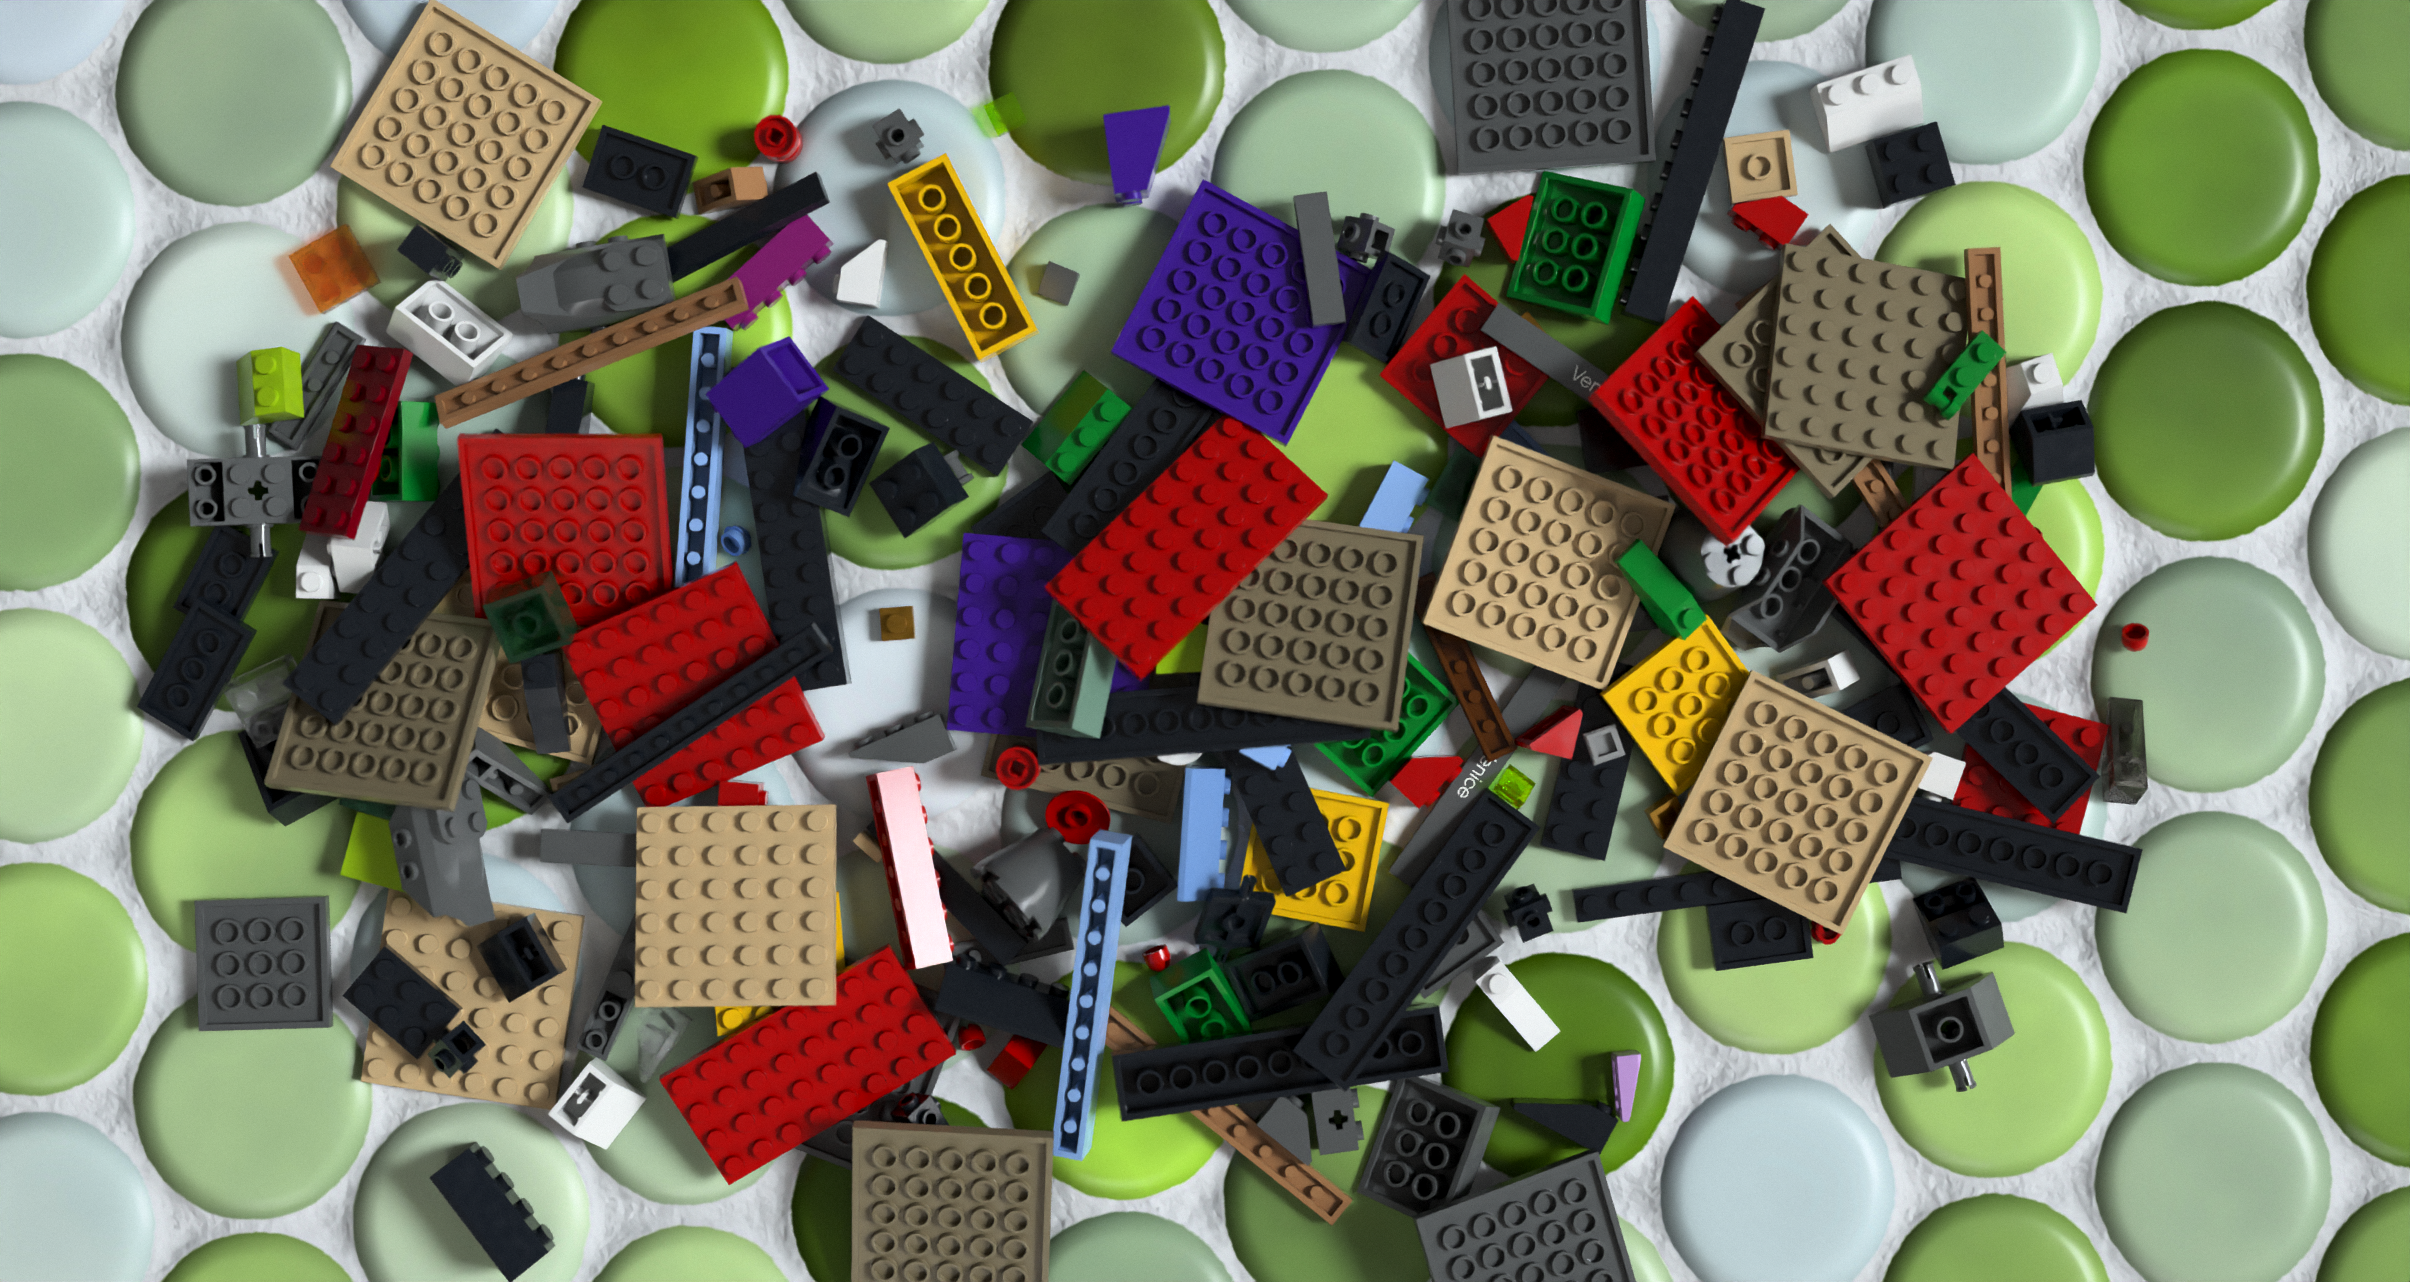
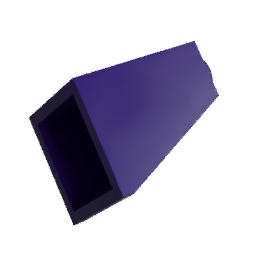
[1103,105,1171,207]
[705,336,829,448]

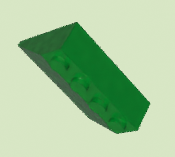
[1506,171,1646,325]
[1313,652,1459,797]

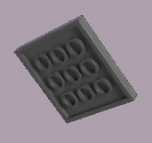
[194,896,333,1031]

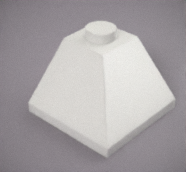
[2006,353,2064,436]

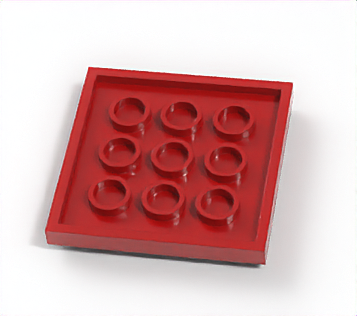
[1379,274,1549,460]
[1949,702,2109,834]

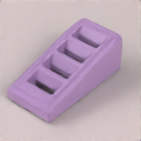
[1611,1050,1641,1122]

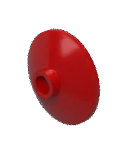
[1045,790,1111,845]

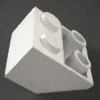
[1430,346,1512,429]
[548,1057,648,1149]

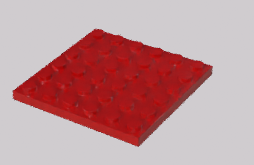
[1588,296,1800,547]
[457,434,673,625]
[1822,453,2098,734]
[558,561,825,807]

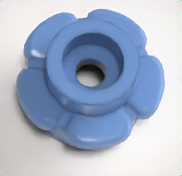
[720,526,751,556]

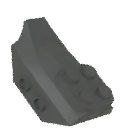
[516,234,676,334]
[1720,504,1853,653]
[389,776,496,927]

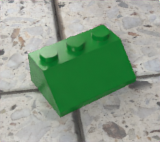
[1022,370,1133,487]
[369,401,440,502]

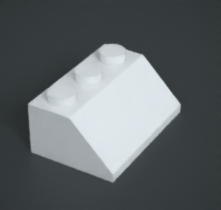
[1809,54,1924,153]
[386,277,513,387]

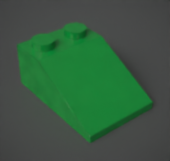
[1149,948,1254,1041]

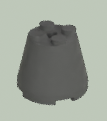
[1657,506,1765,602]
[970,827,1087,942]

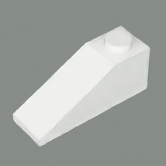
[1472,956,1560,1052]

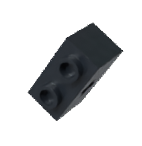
[397,224,465,281]

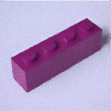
[724,214,834,331]

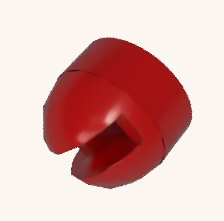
[2121,623,2149,652]
[1142,944,1171,972]
[958,1023,986,1051]

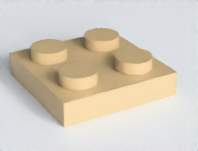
[1722,129,1798,205]

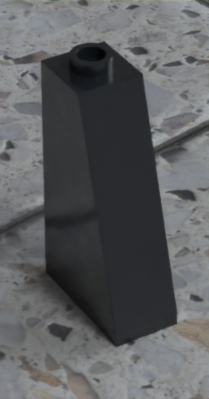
[545,375,595,434]

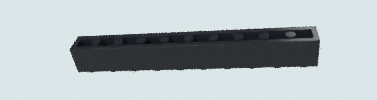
[1618,0,1766,326]

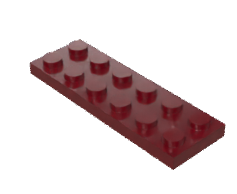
[298,345,413,540]

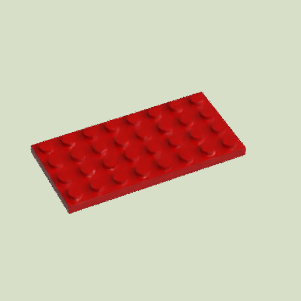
[1045,415,1328,681]
[659,943,956,1185]

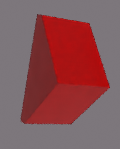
[1484,195,1534,264]
[1514,705,1583,759]
[987,1034,1048,1090]

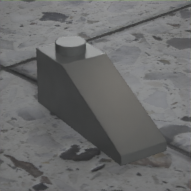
[464,726,553,815]

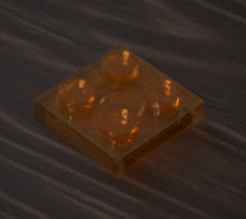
[289,224,381,314]

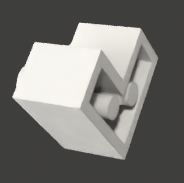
[327,501,391,593]

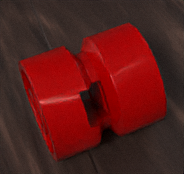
[754,115,803,164]
[996,745,1041,790]

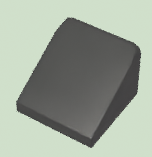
[1038,261,1080,306]

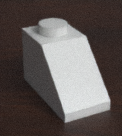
[833,239,889,309]
[296,534,340,599]
[1776,649,1860,699]

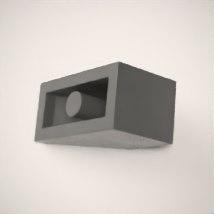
[1256,1095,1312,1166]

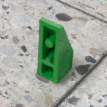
[1614,539,1707,641]

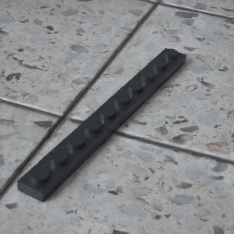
[548,622,833,824]
[1572,857,1902,923]

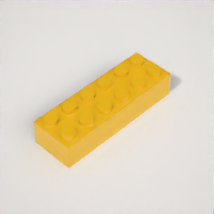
[887,153,1039,363]

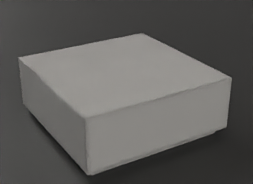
[1582,723,1625,766]

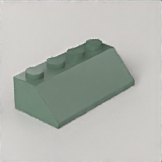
[1025,598,1117,739]

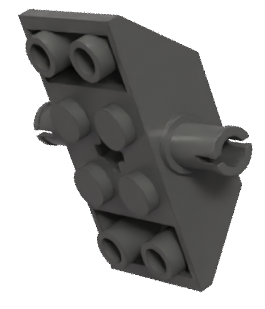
[187,425,322,558]
[1869,961,2015,1092]

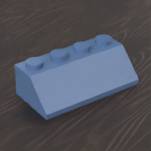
[1177,765,1231,901]

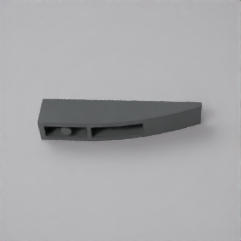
[575,912,636,1061]

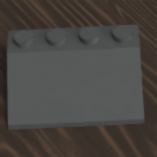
[1357,1076,1501,1217]

